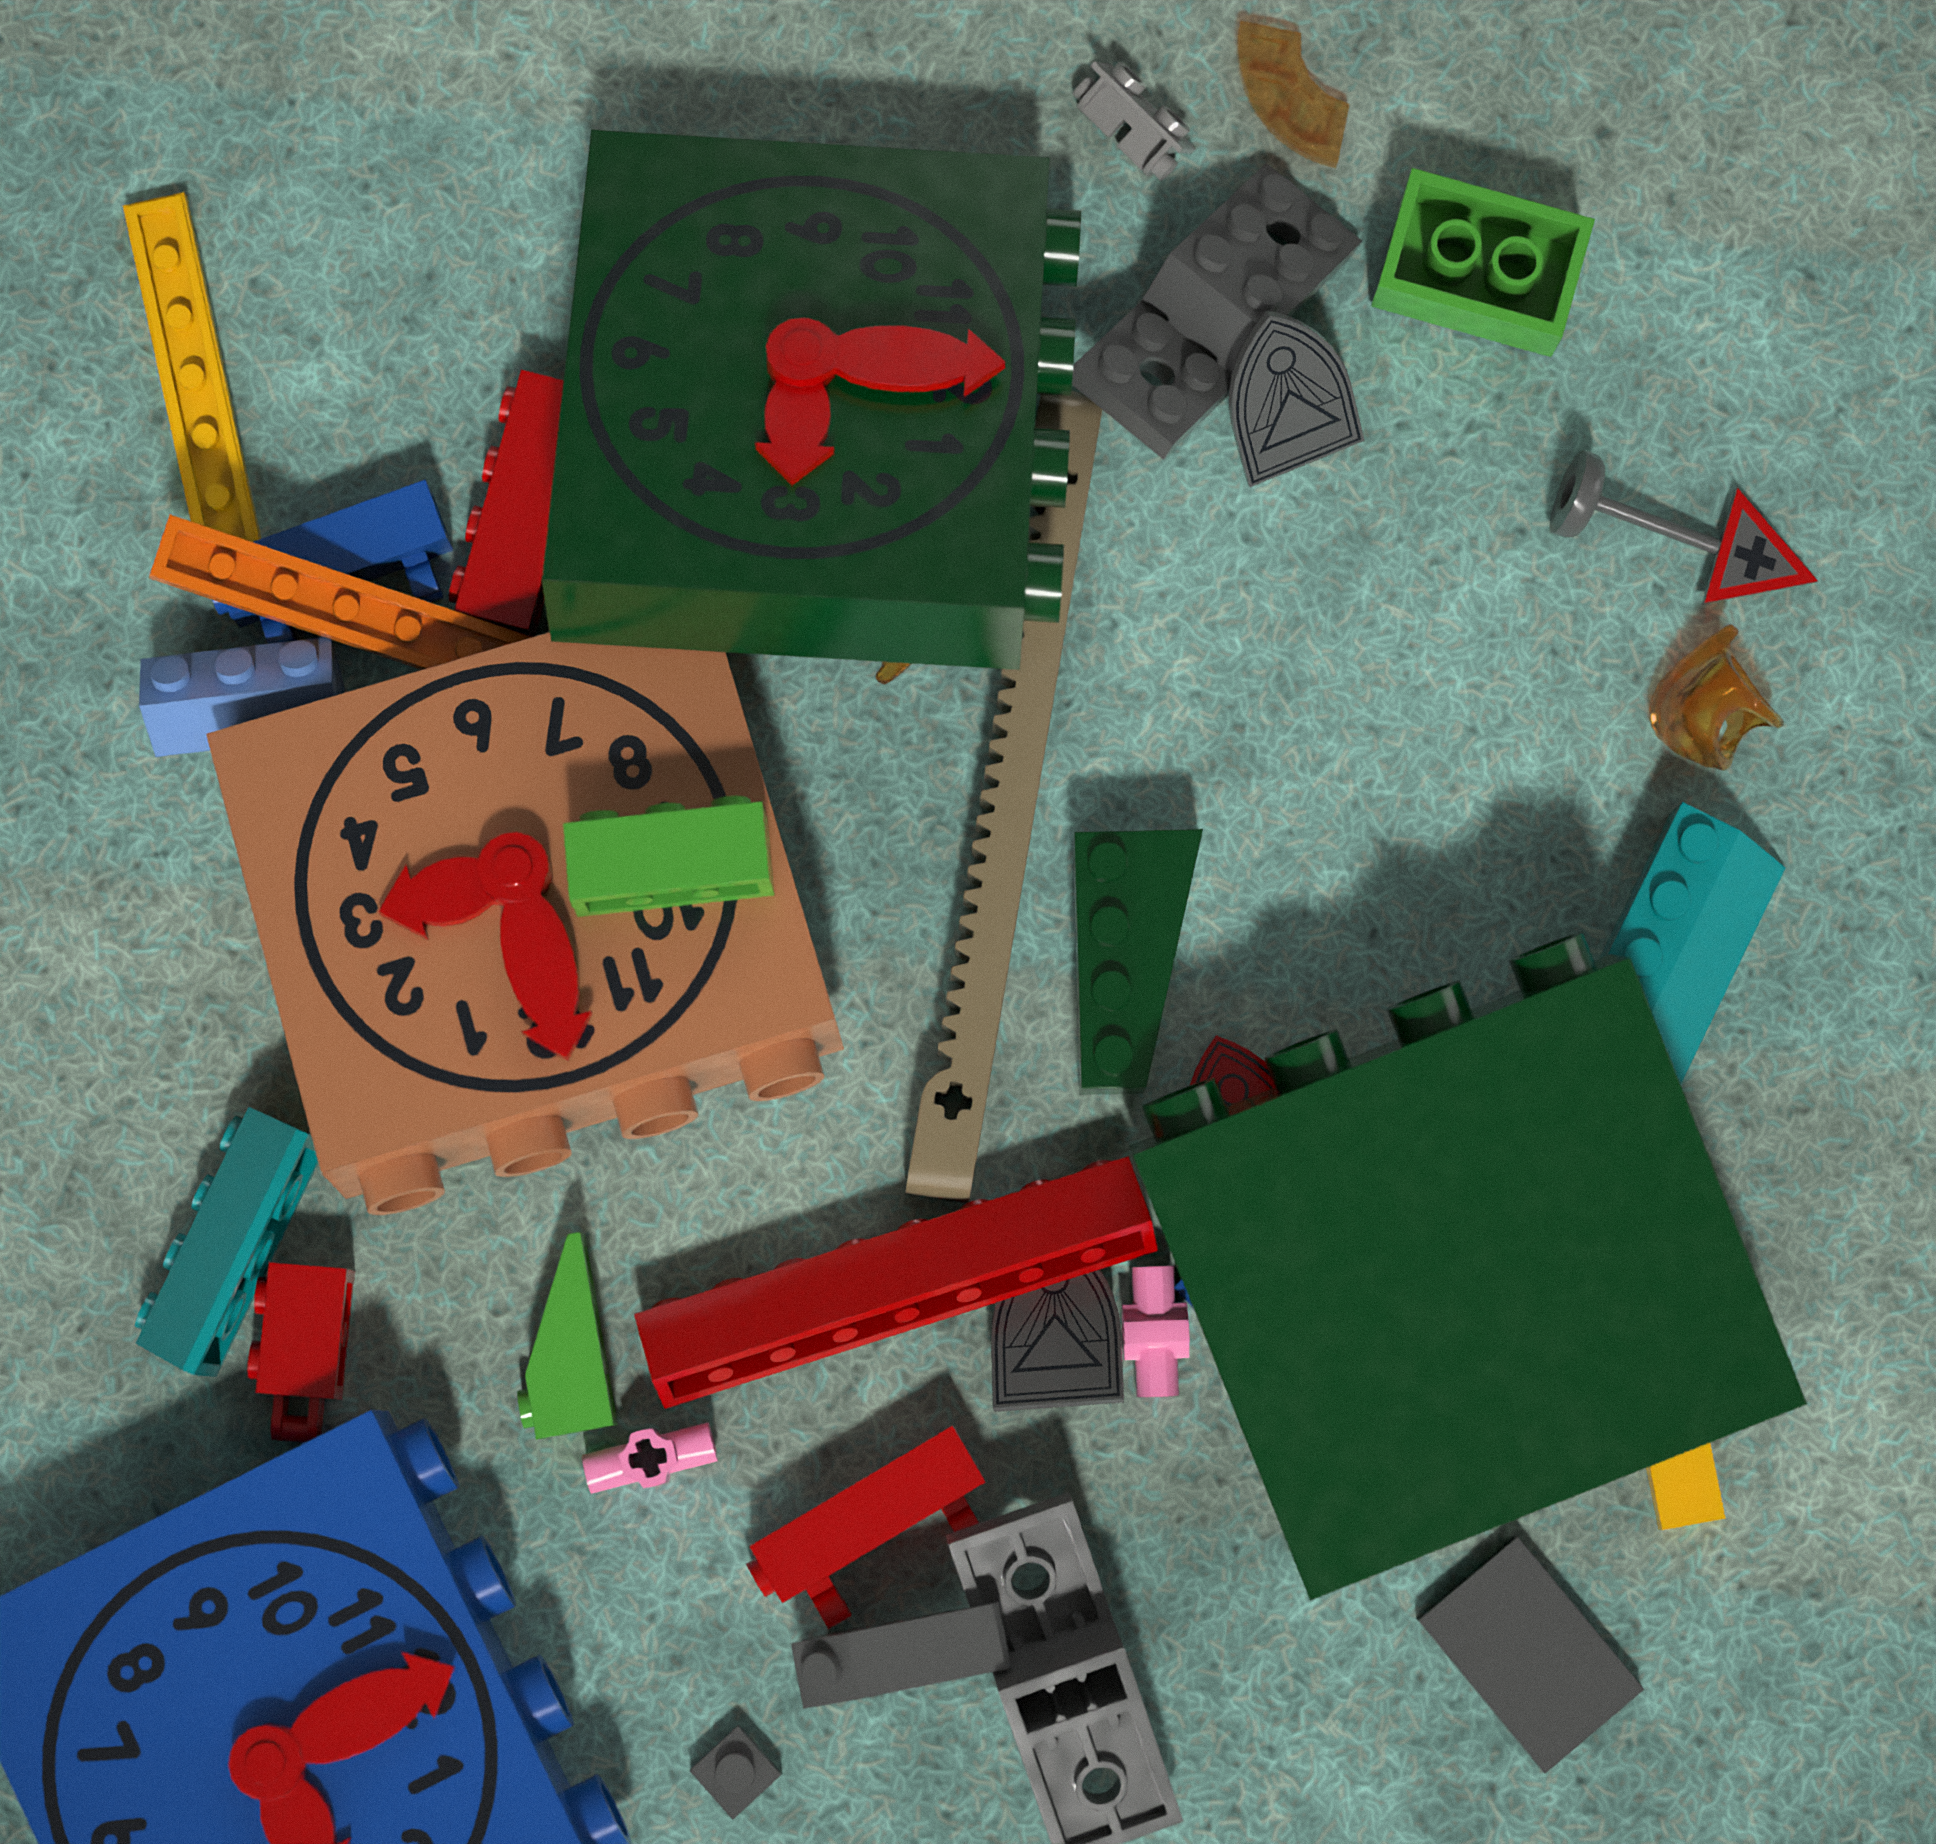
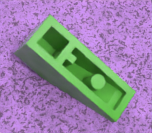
[517,1232,618,1439]

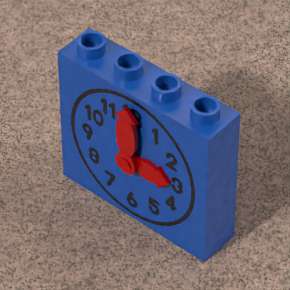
[0,1410,632,1844]

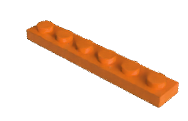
[149,514,532,670]

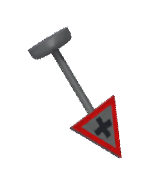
[1549,450,1818,605]

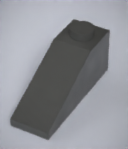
[791,1602,1011,1709]

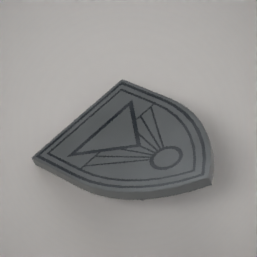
[1229,310,1365,487]
[991,1270,1124,1412]

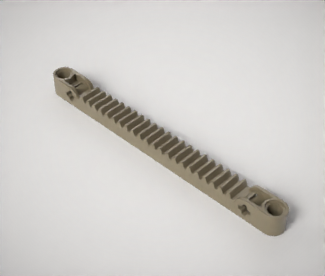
[905,391,1102,1203]

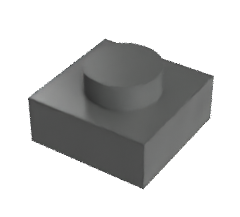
[689,1725,782,1820]

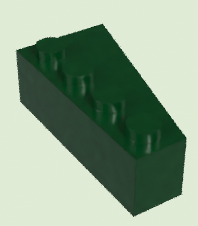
[1072,829,1203,1095]

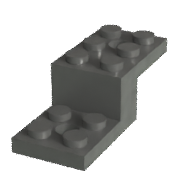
[1072,163,1362,460]
[945,1492,1184,1844]

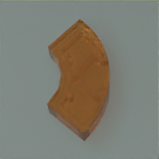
[1237,20,1350,168]

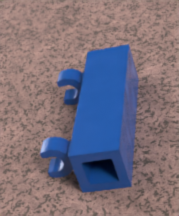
[212,480,454,644]

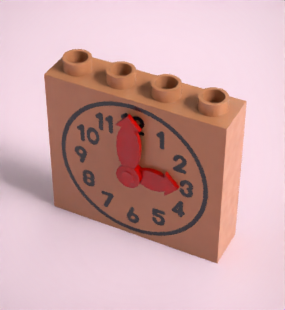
[206,632,844,1215]

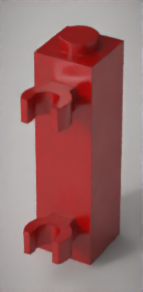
[746,1425,985,1630]

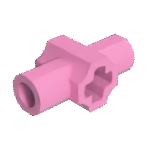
[1121,1266,1190,1397]
[582,1423,718,1494]

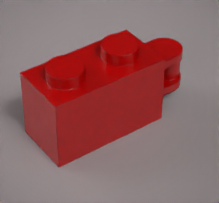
[247,1262,355,1443]

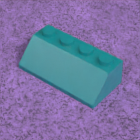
[1599,802,1786,1084]
[135,1107,318,1377]

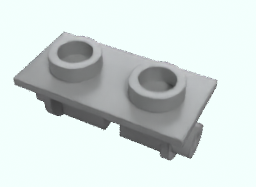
[1073,61,1196,181]

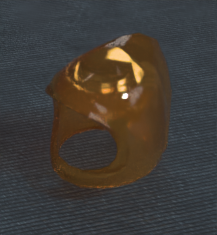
[1649,624,1785,771]

